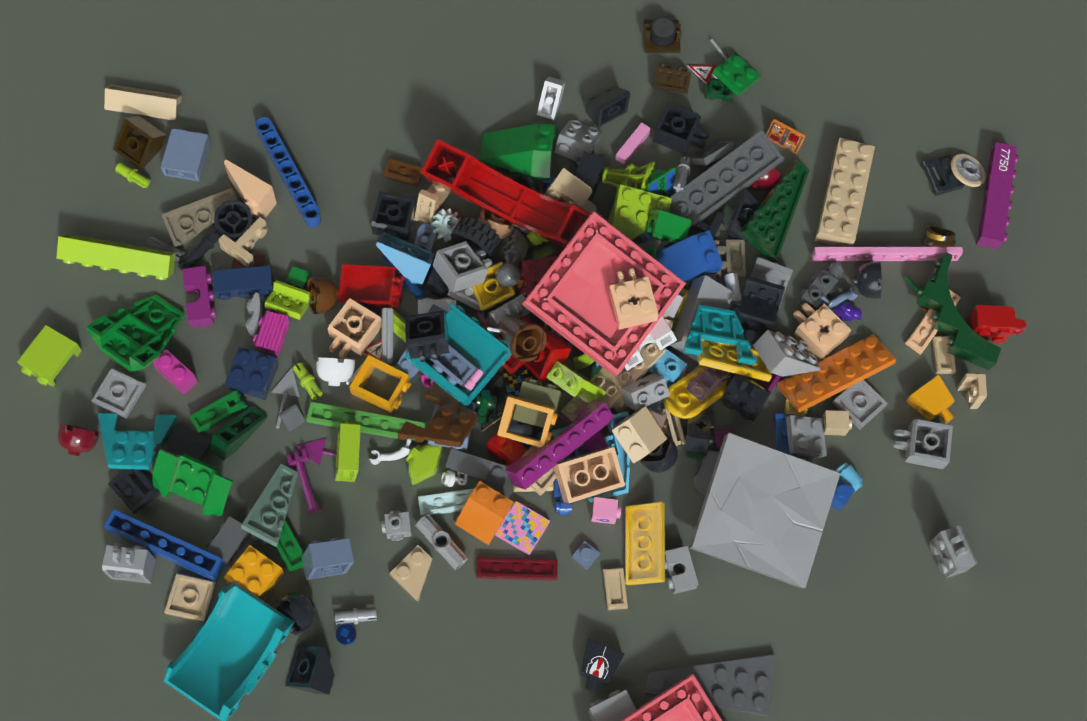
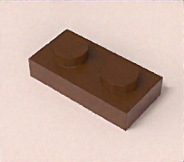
[383,158,423,187]

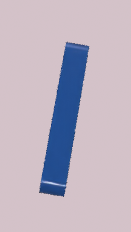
[255,117,321,227]

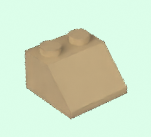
[612,406,667,464]

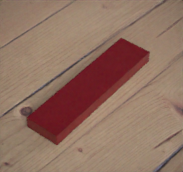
[477,557,558,581]

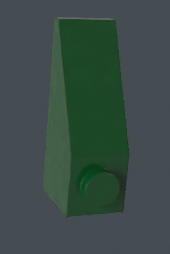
[209,405,267,460]

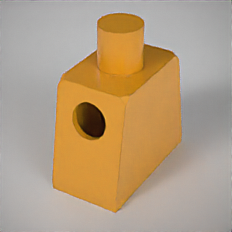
[906,375,955,424]

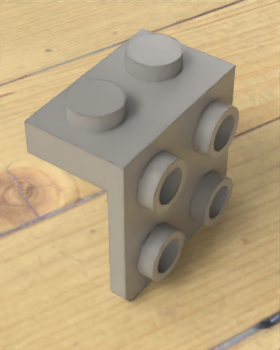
[554,120,602,161]

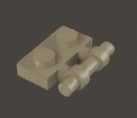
[714,240,746,277]

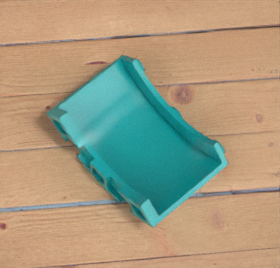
[164,582,294,721]

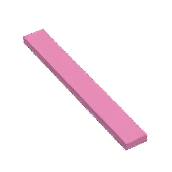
[811,247,963,261]

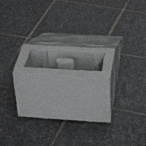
[753,330,821,377]

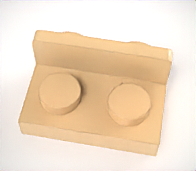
[957,372,987,409]

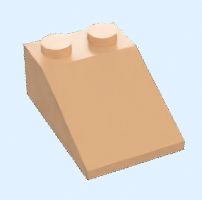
[224,160,277,220]

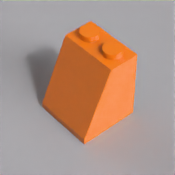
[454,481,514,545]

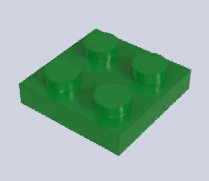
[713,53,761,96]

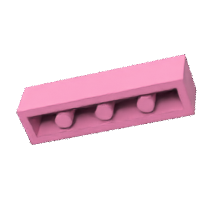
[615,123,651,166]

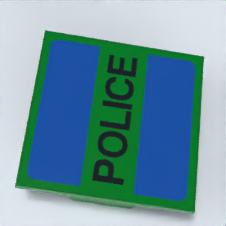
[647,166,676,198]

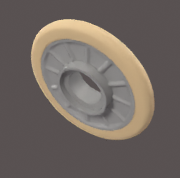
[951,154,986,187]

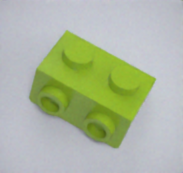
[265,280,310,320]

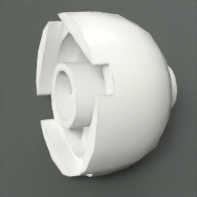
[316,357,355,386]

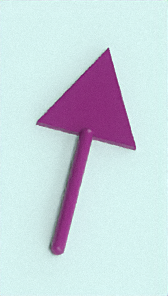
[559,415,608,452]
[295,438,360,466]

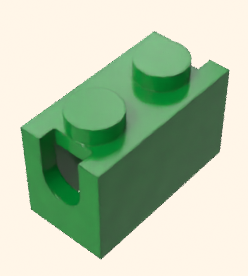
[646,210,692,244]

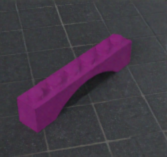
[505,400,614,490]

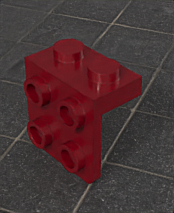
[519,256,558,298]

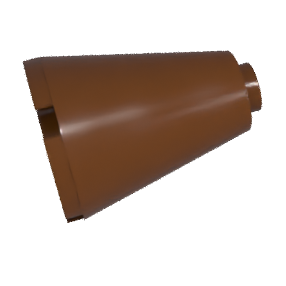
[498,316,547,362]

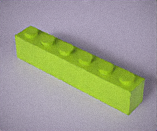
[56,233,176,280]

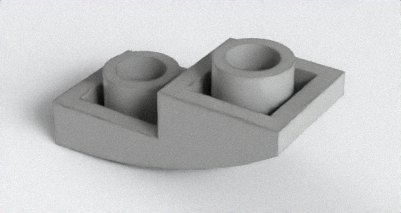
[246,292,263,336]

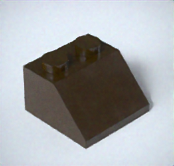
[113,116,166,169]

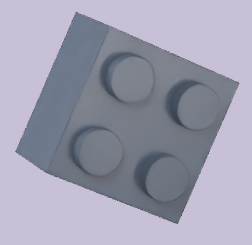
[302,537,354,580]

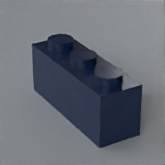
[213,266,273,300]

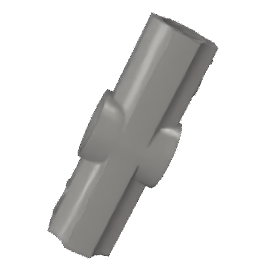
[415,514,468,570]

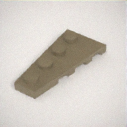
[161,188,237,249]

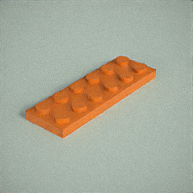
[777,334,896,413]

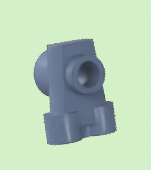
[508,421,533,435]

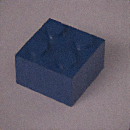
[225,347,279,400]

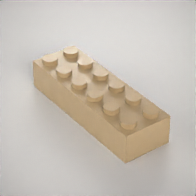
[814,138,875,247]

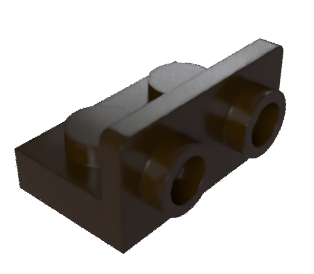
[652,64,691,94]

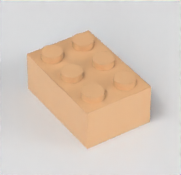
[554,447,625,503]

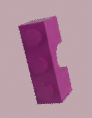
[182,266,217,328]

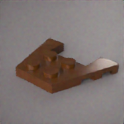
[398,383,478,447]

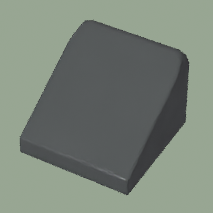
[279,404,305,431]

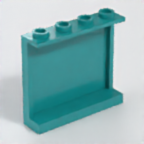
[405,303,512,407]

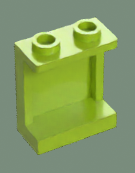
[17,325,82,387]
[547,361,606,404]

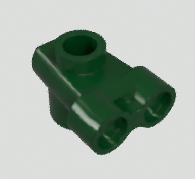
[703,80,733,101]
[475,390,497,423]

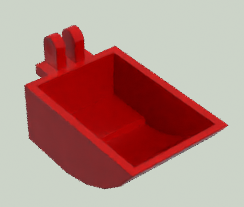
[338,264,405,309]

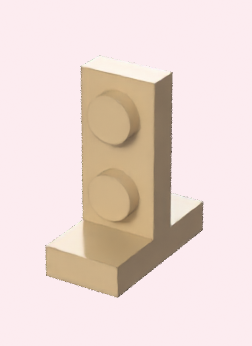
[414,184,451,224]
[219,217,267,268]

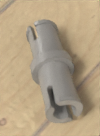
[335,607,377,625]

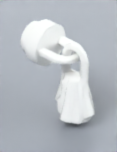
[441,471,468,487]

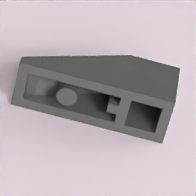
[445,448,508,486]

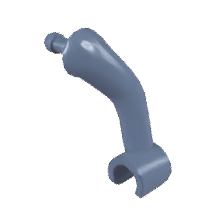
[820,287,860,308]

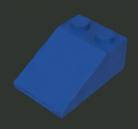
[656,230,723,283]

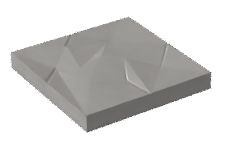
[689,433,840,588]

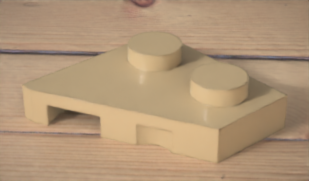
[389,545,432,601]

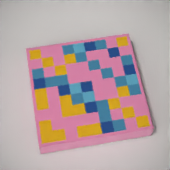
[495,501,550,556]

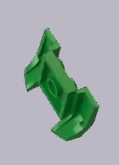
[153,449,233,516]

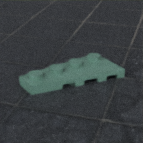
[241,464,298,547]

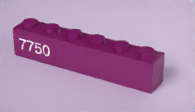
[976,142,1019,249]

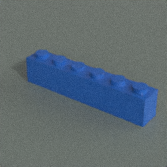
[104,509,226,582]

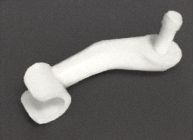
[369,438,412,465]

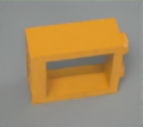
[349,355,411,414]
[497,395,558,448]

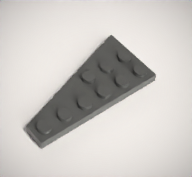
[645,654,776,717]

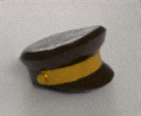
[921,224,956,248]

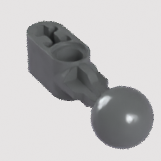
[496,228,529,287]

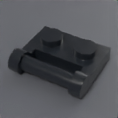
[920,154,965,196]
[108,469,161,514]

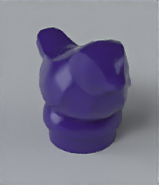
[830,296,862,321]

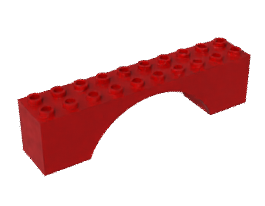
[421,139,591,248]

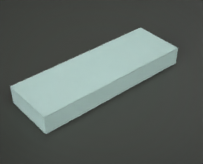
[418,488,475,517]

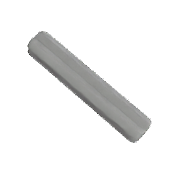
[382,308,393,364]

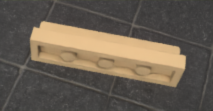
[104,84,182,120]

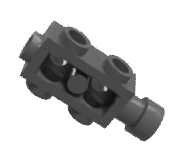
[799,262,844,311]

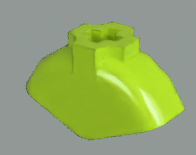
[406,444,443,485]

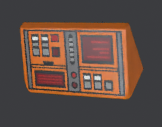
[766,119,806,153]

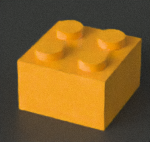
[224,545,285,601]

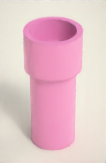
[463,368,484,391]

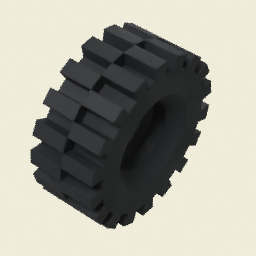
[451,217,501,260]

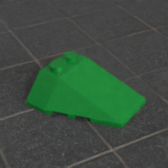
[479,124,557,180]
[86,294,185,372]

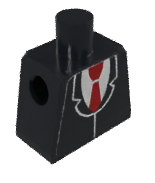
[580,639,625,693]

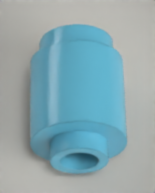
[835,462,863,492]

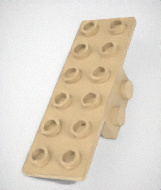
[561,343,666,421]

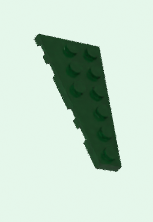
[740,160,809,262]

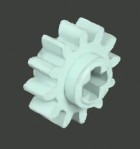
[431,209,461,242]

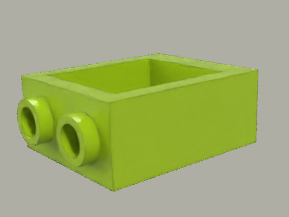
[335,422,361,482]

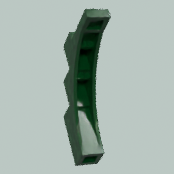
[916,252,1001,371]

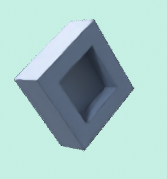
[572,541,600,570]

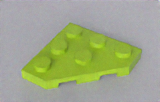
[611,184,672,240]

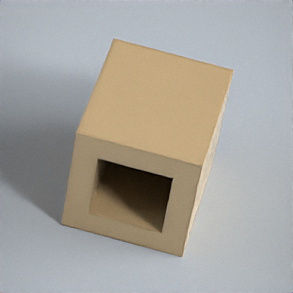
[822,410,852,436]

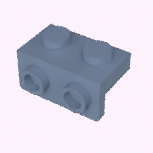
[430,345,477,387]

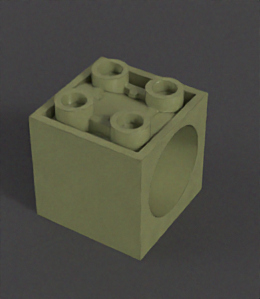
[513,379,562,430]

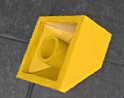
[472,262,516,312]

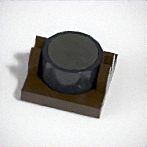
[644,16,681,53]

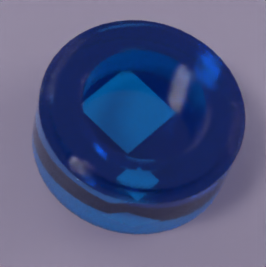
[336,624,357,646]

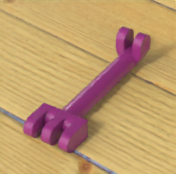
[286,447,321,514]

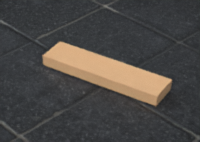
[905,289,961,355]

